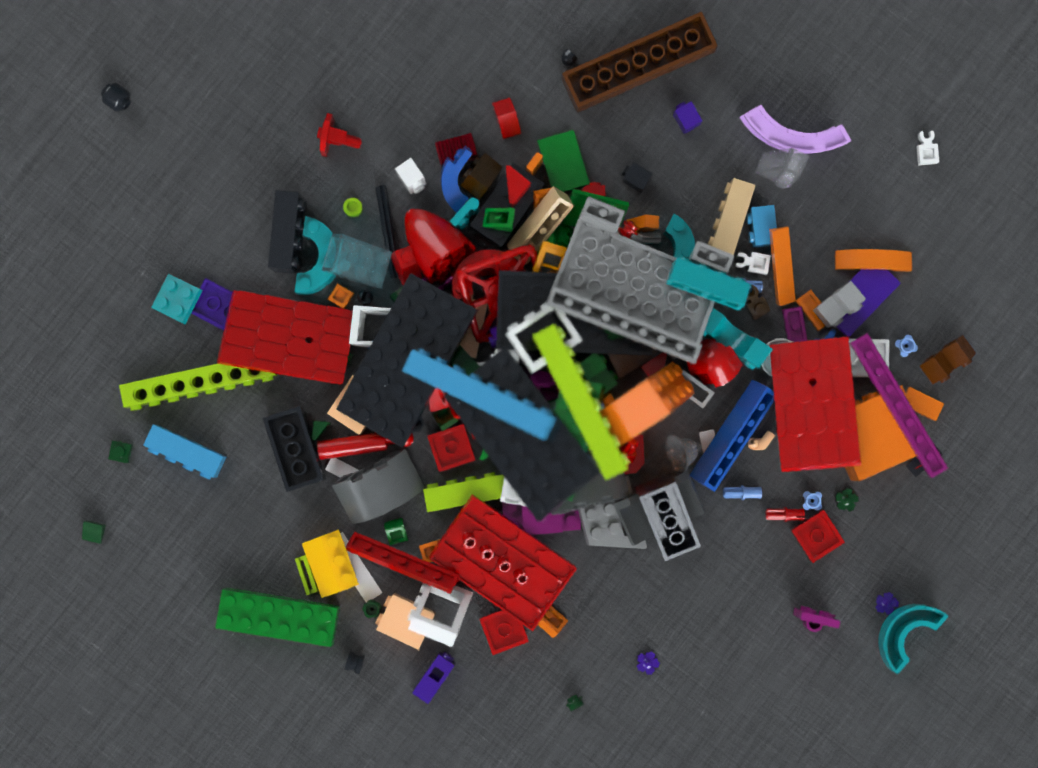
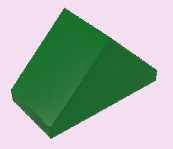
[482,208,515,232]

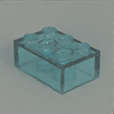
[322,234,392,289]

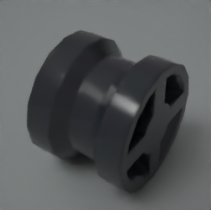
[344,651,365,674]

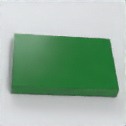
[537,130,590,192]
[562,189,629,227]

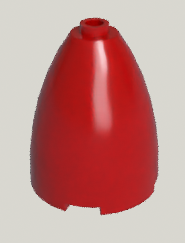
[404,208,476,284]

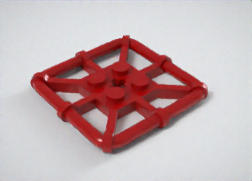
[457,244,542,343]

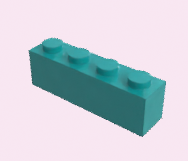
[666,257,751,310]

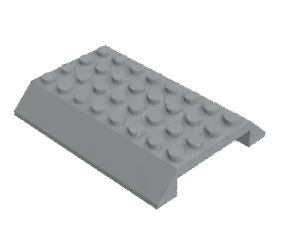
[546,197,734,364]

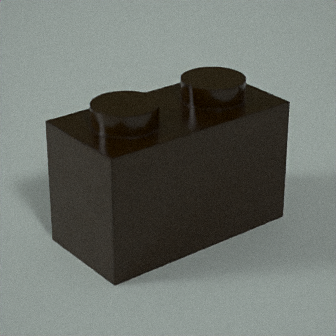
[461,153,502,199]

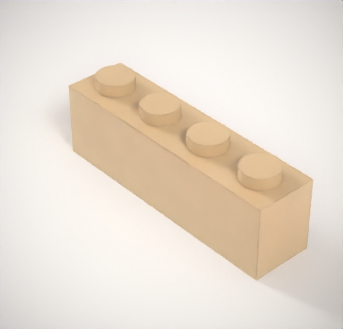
[707,178,755,255]
[507,186,574,264]

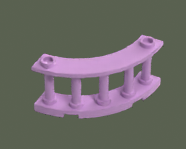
[739,105,851,154]

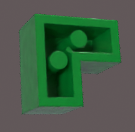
[579,354,618,393]

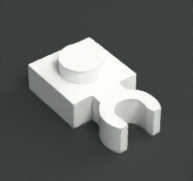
[917,131,939,165]
[735,252,771,275]

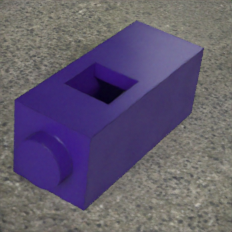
[412,652,455,704]

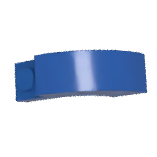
[440,146,473,213]

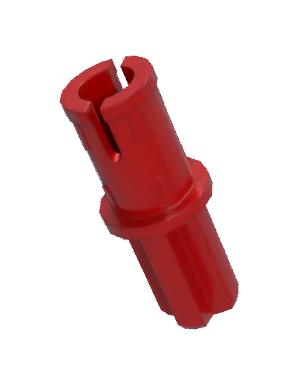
[765,507,805,522]

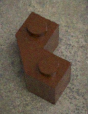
[920,335,976,384]

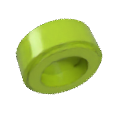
[343,197,363,217]

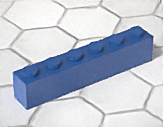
[690,380,775,492]

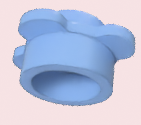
[895,335,918,357]
[803,491,822,511]

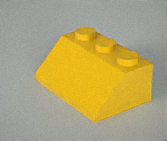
[302,530,359,598]

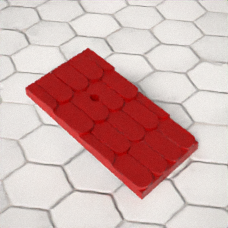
[217,290,353,385]
[769,337,861,472]
[429,494,577,631]

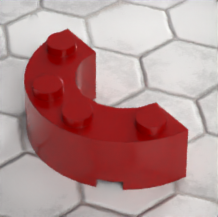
[451,249,526,302]

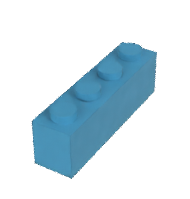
[143,424,227,479]

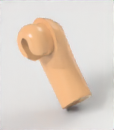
[747,430,775,450]

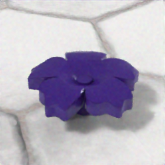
[875,592,899,615]
[636,651,660,675]

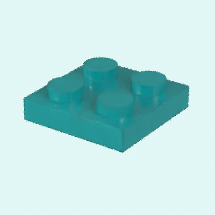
[151,274,203,325]

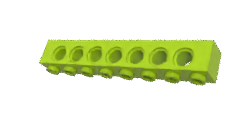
[119,364,278,411]

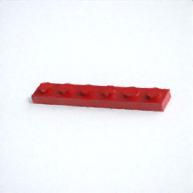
[346,532,459,594]

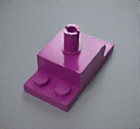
[502,502,581,535]

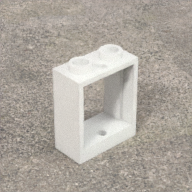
[349,305,391,347]

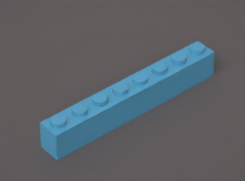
[402,349,557,440]

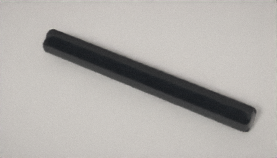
[375,185,399,279]

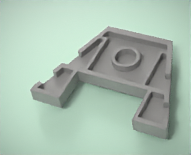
[578,476,647,549]

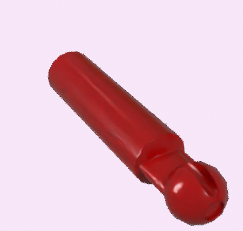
[317,433,414,460]

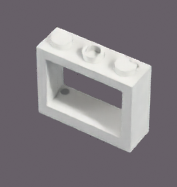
[505,302,582,374]
[408,583,473,647]

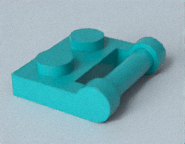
[450,198,480,231]

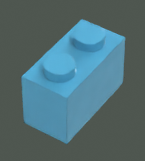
[746,205,777,248]

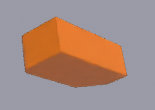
[627,215,659,232]

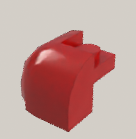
[687,339,743,387]

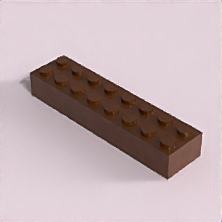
[561,11,718,113]

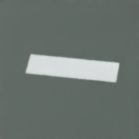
[340,532,382,603]

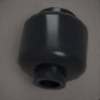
[101,83,131,112]

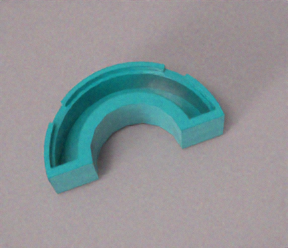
[663,214,695,259]
[295,216,341,295]
[703,308,773,370]
[878,604,949,675]

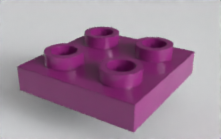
[793,605,841,632]

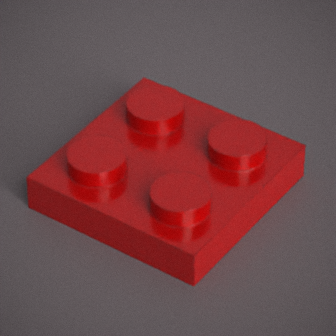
[427,424,476,472]
[791,510,845,563]
[479,610,529,655]

